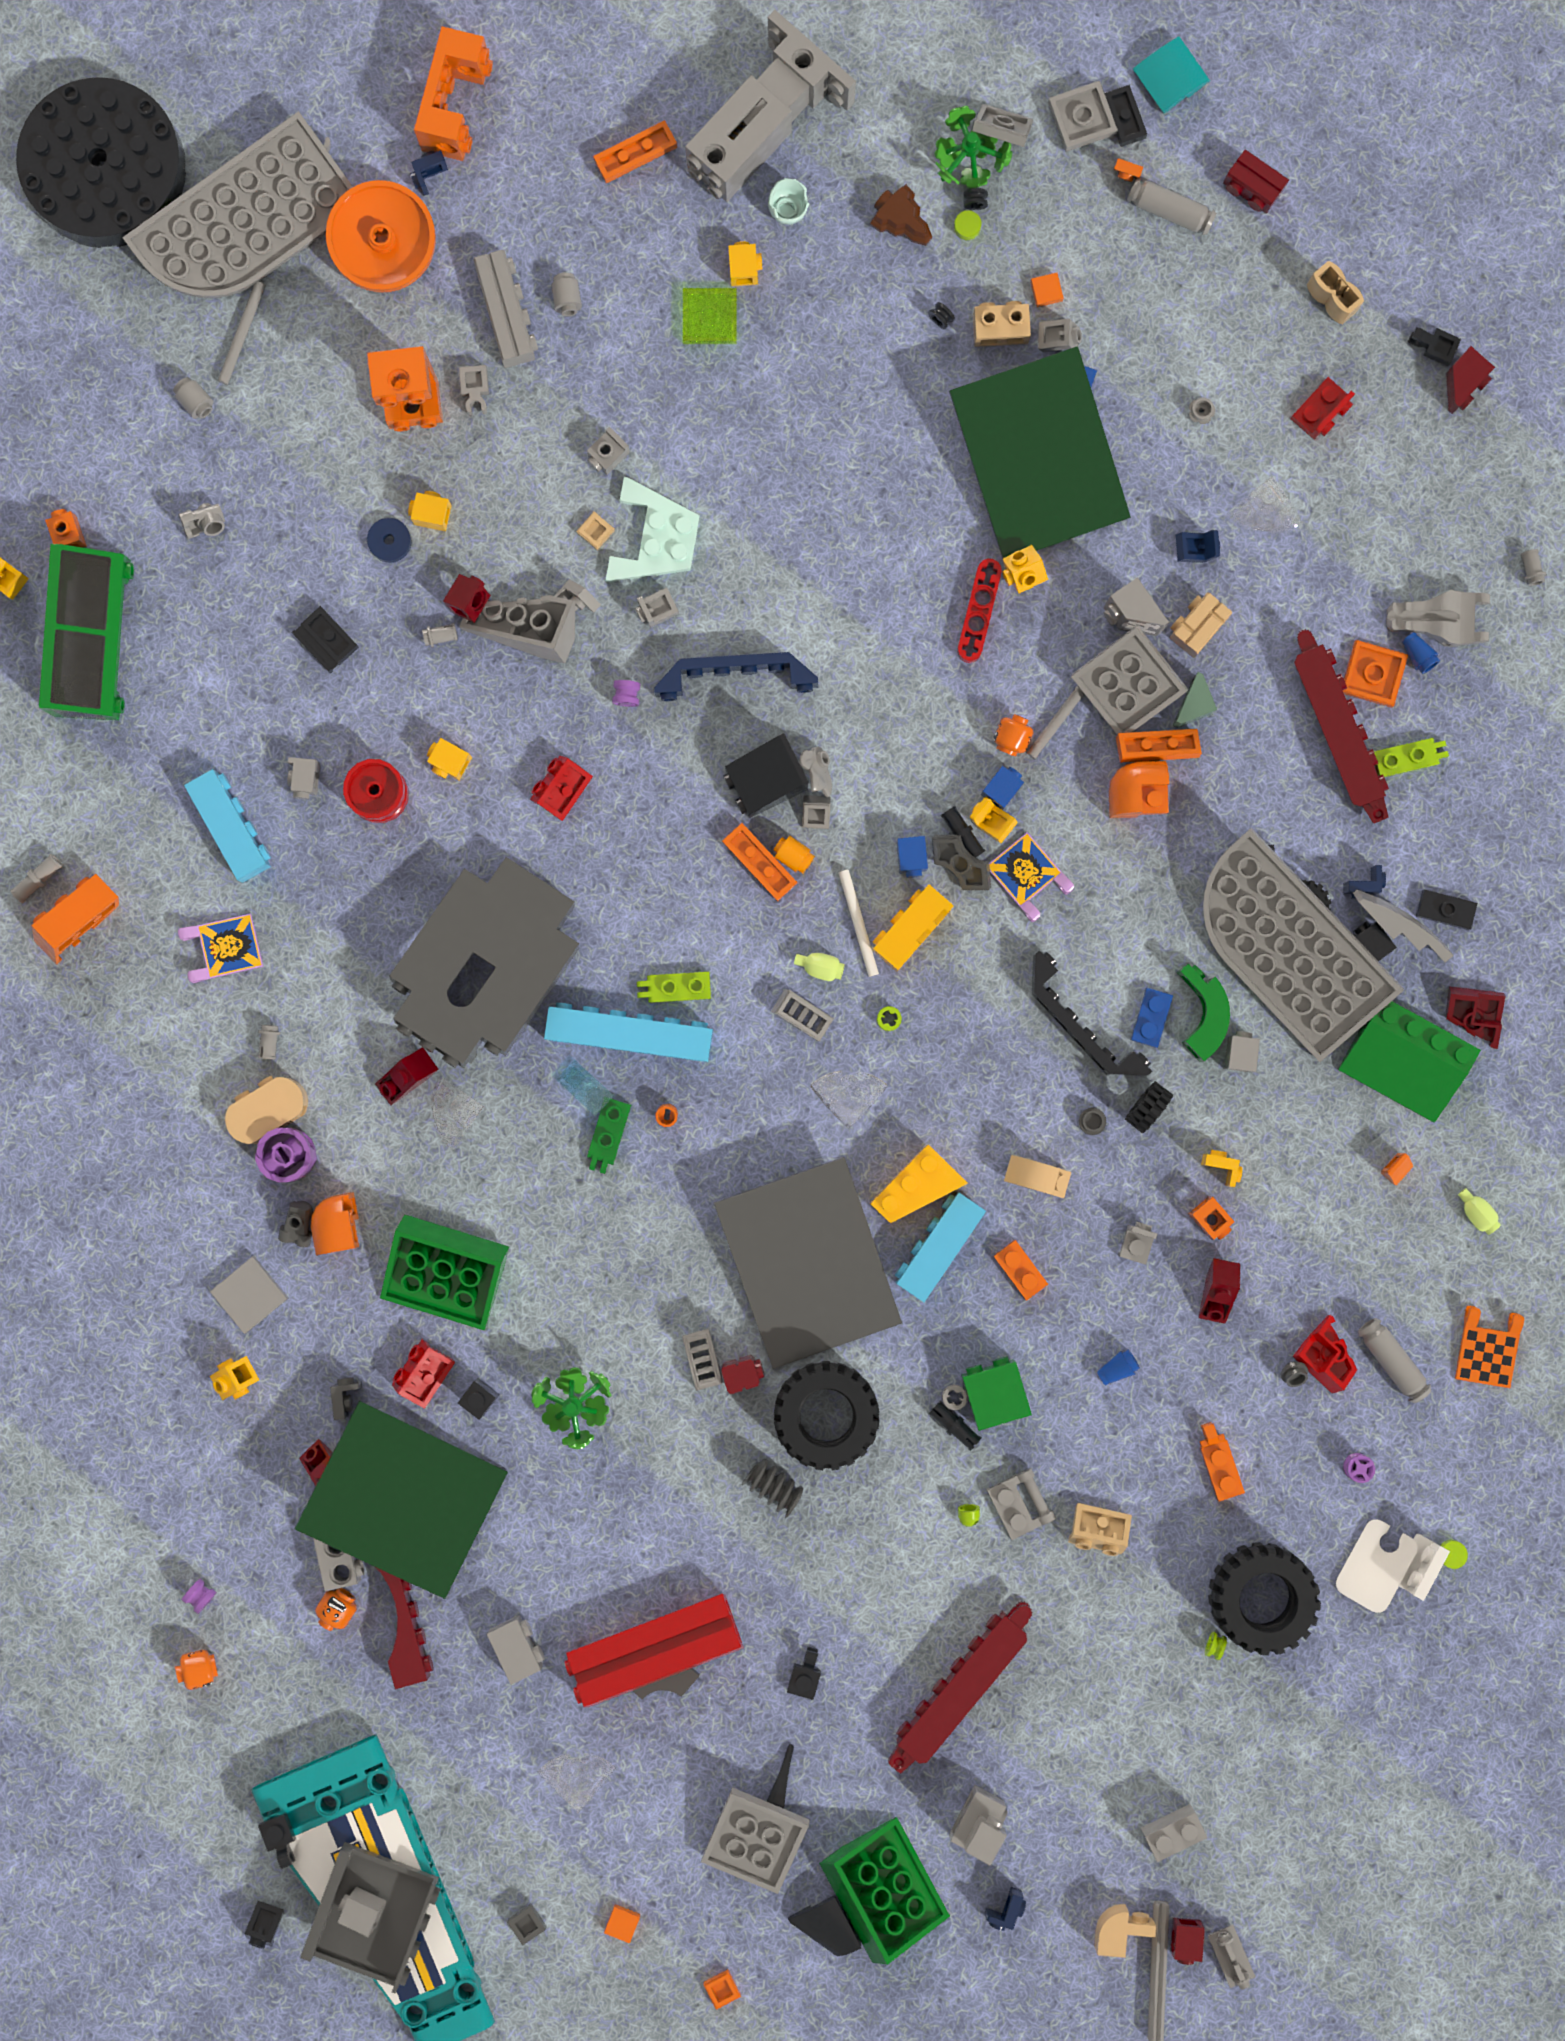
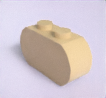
[225,1076,308,1144]

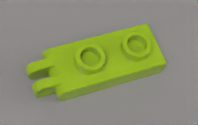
[1374,738,1449,777]
[636,972,711,1003]

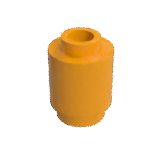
[773,836,815,874]

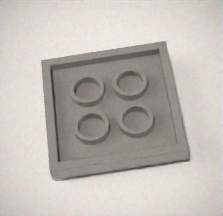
[1071,625,1188,734]
[701,1787,810,1894]

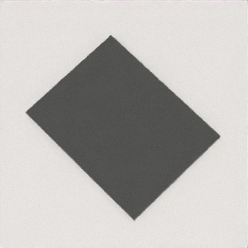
[714,1157,902,1369]

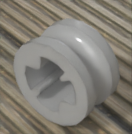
[942,1384,967,1410]

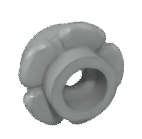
[1189,398,1215,424]

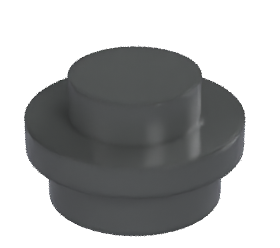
[1079,1108,1106,1135]
[1280,1362,1308,1387]

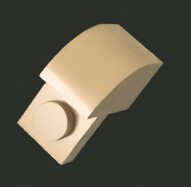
[1004,1155,1071,1198]
[1094,1904,1156,1958]

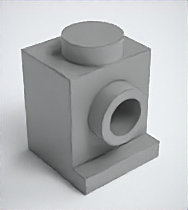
[587,427,630,475]
[287,757,320,800]

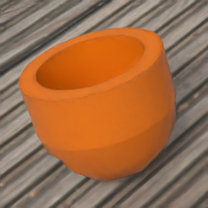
[655,1103,678,1127]

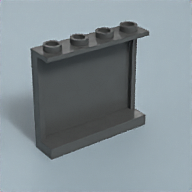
[300,1842,441,1994]

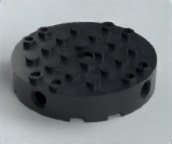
[16,77,186,248]

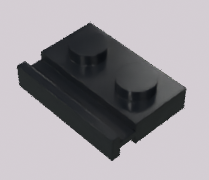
[291,606,359,674]

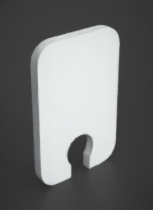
[1336,1519,1418,1613]

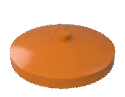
[326,180,436,292]

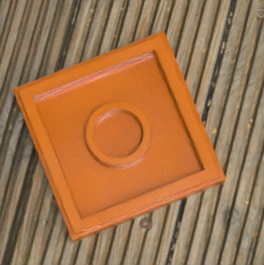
[1343,640,1408,708]

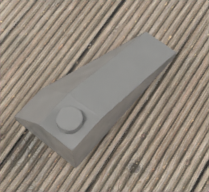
[459,595,575,663]

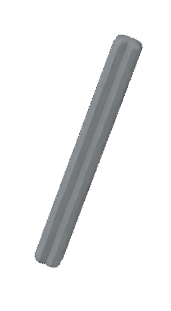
[1148,1900,1169,2041]

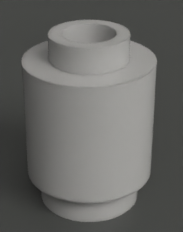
[551,273,582,317]
[173,377,213,419]

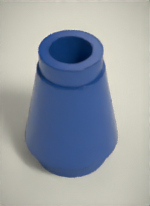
[1402,632,1440,674]
[1097,1349,1140,1386]

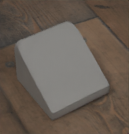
[802,795,831,829]

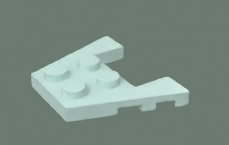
[606,477,700,583]

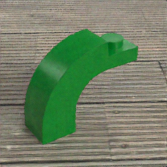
[1177,964,1230,1062]

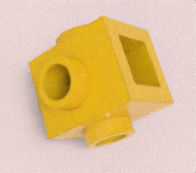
[1002,545,1048,593]
[210,1356,259,1401]

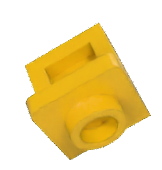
[0,558,29,600]
[970,796,1018,843]
[1201,1150,1242,1187]

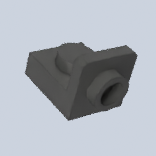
[330,1377,362,1420]

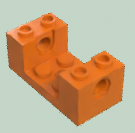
[414,26,493,161]
[367,346,443,432]

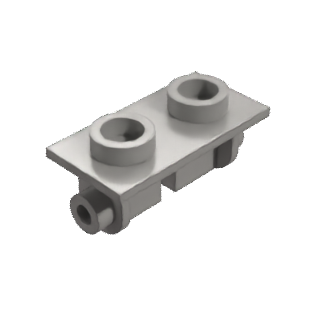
[1207,1924,1255,1989]

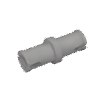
[10,854,63,903]

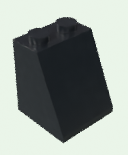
[723,733,809,818]

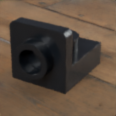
[245,1901,284,1949]

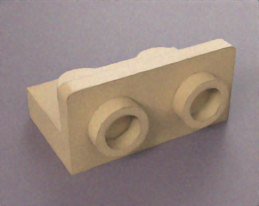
[1068,1503,1132,1556]

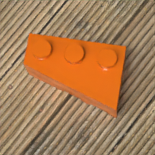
[31,874,119,965]

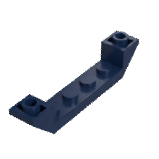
[654,652,818,701]

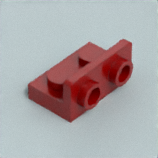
[1290,377,1355,440]
[530,755,593,821]
[392,1339,455,1409]

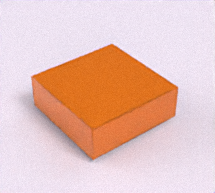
[1030,273,1064,307]
[604,1904,641,1944]
[703,1969,741,2010]

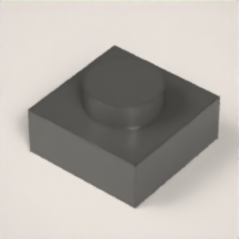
[507,1903,547,1946]

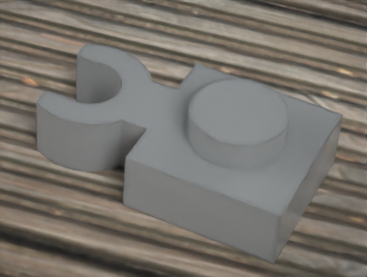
[459,365,489,415]

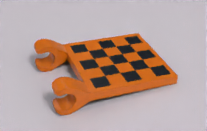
[1455,1305,1525,1388]

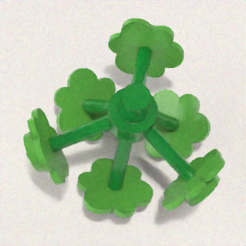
[934,106,1012,189]
[531,1367,611,1449]

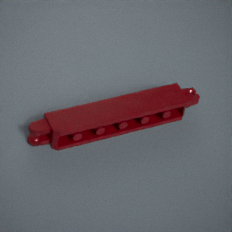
[1294,629,1389,824]
[888,1601,1033,1774]

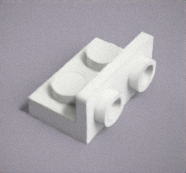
[1399,1534,1450,1601]

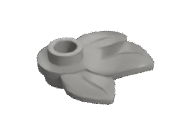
[799,747,832,797]

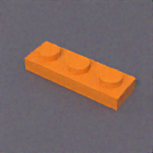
[593,120,678,184]
[1116,729,1202,763]
[722,823,798,902]

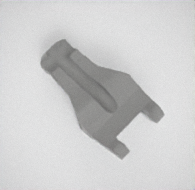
[1386,590,1490,647]

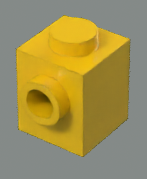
[728,241,762,286]
[408,491,452,532]
[427,738,472,781]

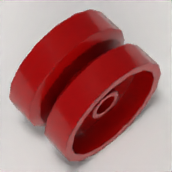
[343,759,409,823]

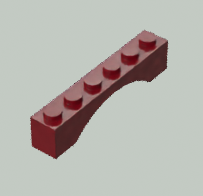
[375,1567,433,1689]

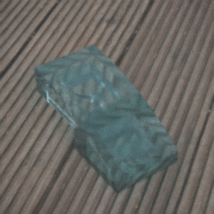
[556,1059,614,1116]

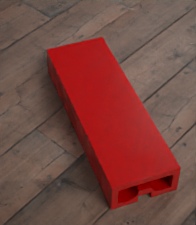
[564,1593,744,1708]

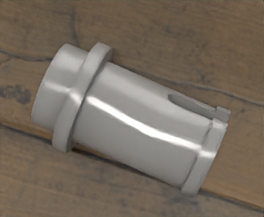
[1521,549,1547,586]
[422,623,458,647]
[258,1025,281,1059]

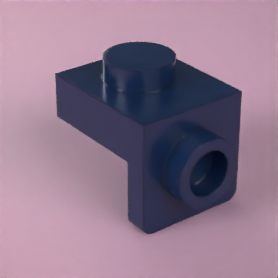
[410,150,448,196]
[1175,530,1220,563]
[1343,865,1386,899]
[984,1887,1026,1931]

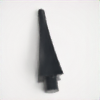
[766,1744,794,1809]

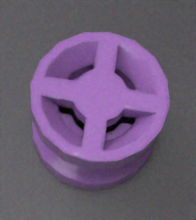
[612,680,641,707]
[1343,1453,1375,1483]
[181,1578,217,1614]

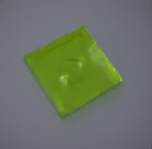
[683,288,737,344]

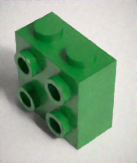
[961,1356,1032,1431]

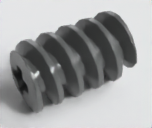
[741,1459,804,1518]

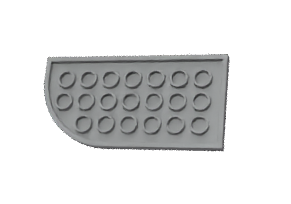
[122,111,353,298]
[1203,828,1404,1062]

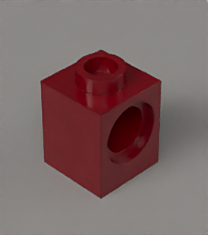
[443,574,491,623]
[1170,1917,1205,1965]

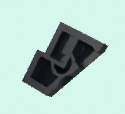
[788,1895,862,1956]

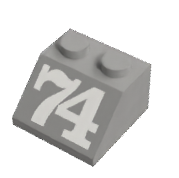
[1103,577,1169,636]

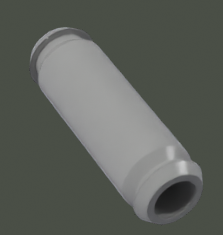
[1127,178,1217,235]
[1358,1318,1431,1403]

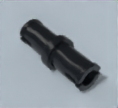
[940,806,986,858]
[929,1401,982,1451]

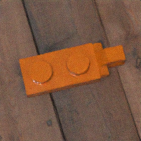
[1199,1422,1245,1502]

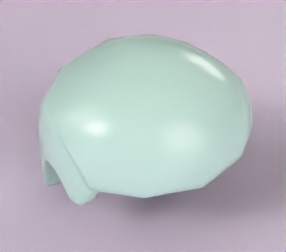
[768,178,809,225]

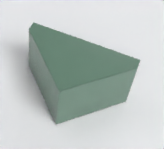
[1172,672,1217,728]

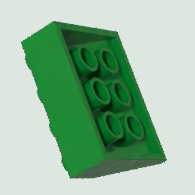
[1338,1001,1481,1123]
[380,1214,510,1331]
[819,1817,950,1965]

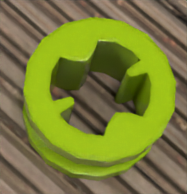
[877,1006,902,1031]
[1205,1632,1227,1661]

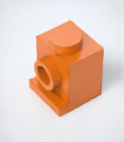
[45,509,87,552]
[1188,1196,1234,1240]

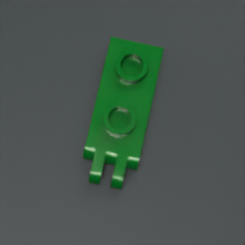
[587,1097,632,1174]

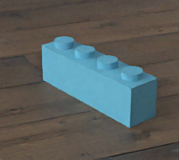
[184,769,271,883]
[895,1192,986,1302]

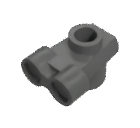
[278,1201,313,1247]

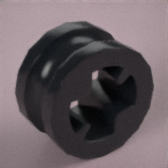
[964,188,988,210]
[928,302,955,330]

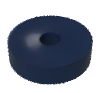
[367,518,412,563]

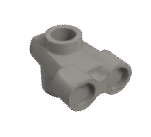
[178,503,225,539]

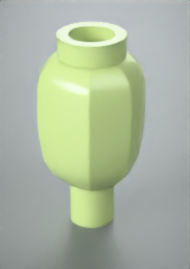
[794,953,845,981]
[1458,1188,1501,1235]

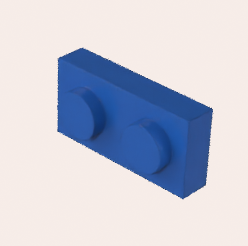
[1131,988,1173,1048]

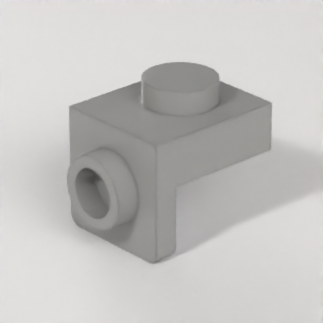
[635,587,679,628]

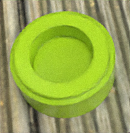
[954,210,982,240]
[1440,1540,1468,1569]

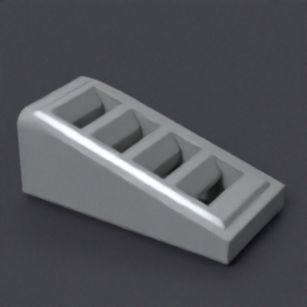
[771,989,834,1042]
[682,1328,723,1391]

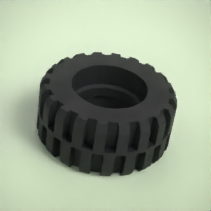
[774,1361,880,1471]
[1208,1542,1321,1656]

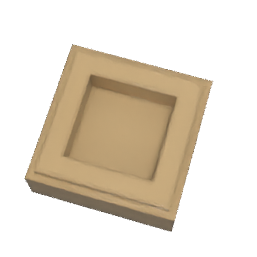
[576,512,615,551]

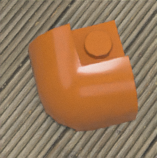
[1109,761,1169,818]
[311,1192,359,1255]

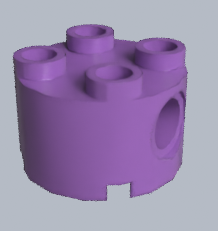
[255,1128,317,1182]

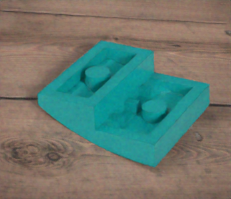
[1133,36,1210,114]

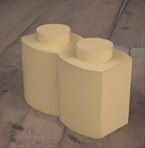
[1307,261,1364,324]

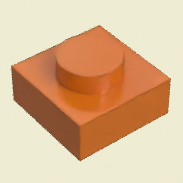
[1114,158,1143,182]

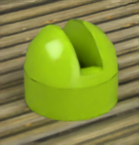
[958,1504,980,1527]

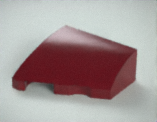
[1446,986,1506,1049]

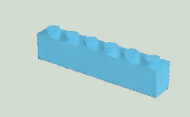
[544,1002,713,1062]

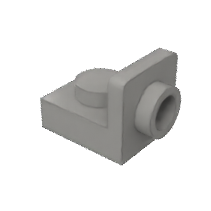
[1038,318,1082,352]
[555,579,601,613]
[1119,1221,1157,1265]

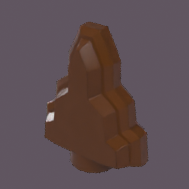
[870,184,933,246]

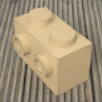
[973,301,1031,347]

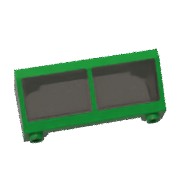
[39,544,134,721]

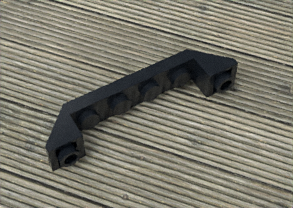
[1032,950,1153,1076]

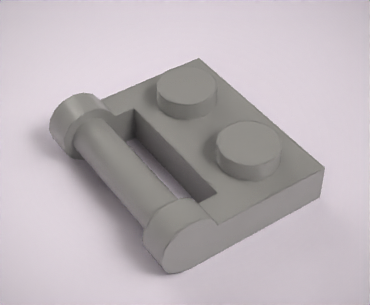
[986,1468,1056,1540]

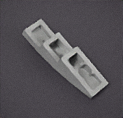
[1353,890,1454,962]

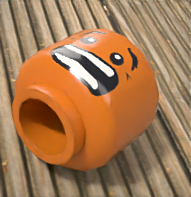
[993,714,1034,757]
[315,1588,357,1631]
[175,1650,218,1690]

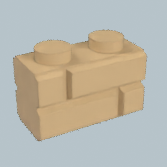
[1169,592,1232,658]

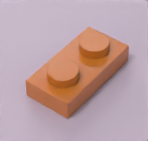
[993,1240,1048,1301]

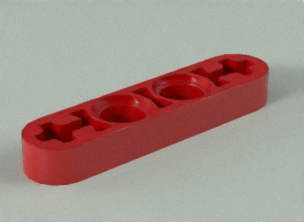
[957,558,1002,663]

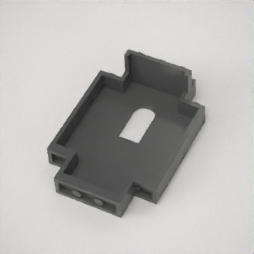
[389,857,579,1068]

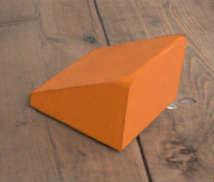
[1381,1153,1413,1185]

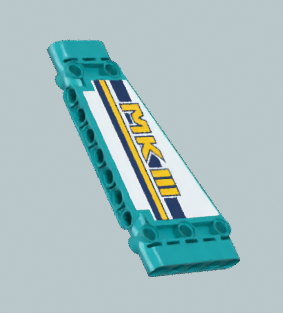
[251,1734,495,2041]

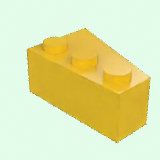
[872,884,954,972]
[870,1144,968,1223]

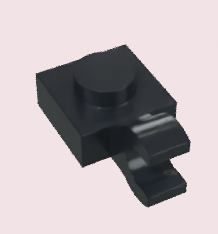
[1408,327,1461,366]
[787,1647,821,1700]
[258,1812,296,1869]

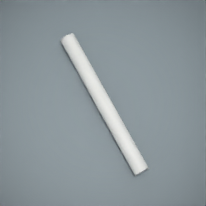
[839,870,879,977]

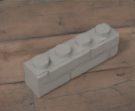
[473,250,538,368]

